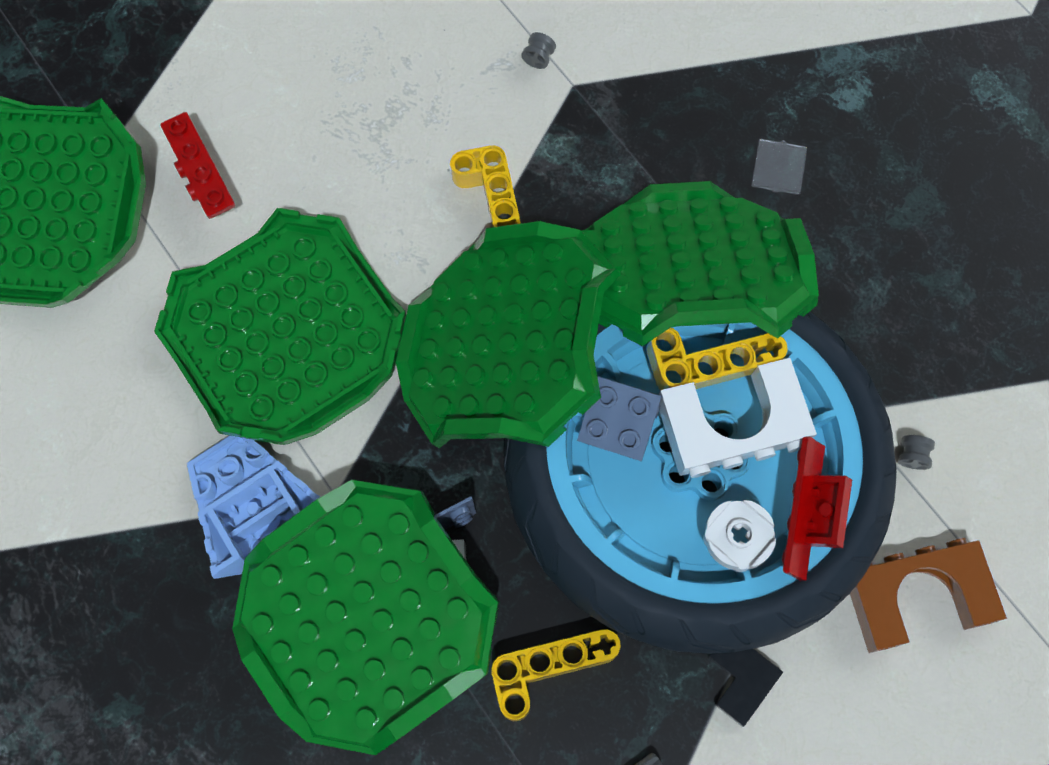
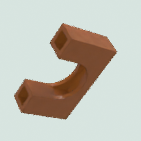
[850,538,1007,653]

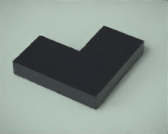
[708,649,783,727]

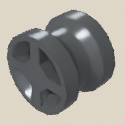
[521,32,556,69]
[898,435,935,470]

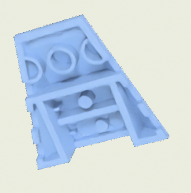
[187,436,320,579]

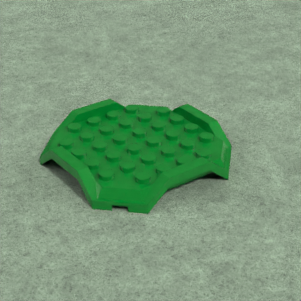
[0,96,146,308]
[581,181,819,346]
[154,208,406,445]
[396,221,621,449]
[232,480,500,755]

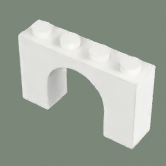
[659,358,817,478]

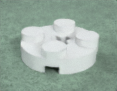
[703,500,776,572]

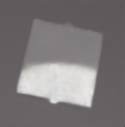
[751,139,807,195]

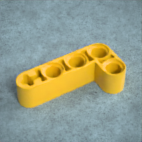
[450,145,521,227]
[646,328,788,391]
[492,629,621,721]

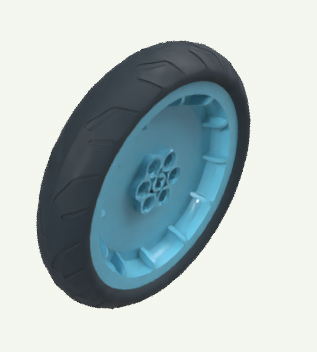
[504,312,897,654]

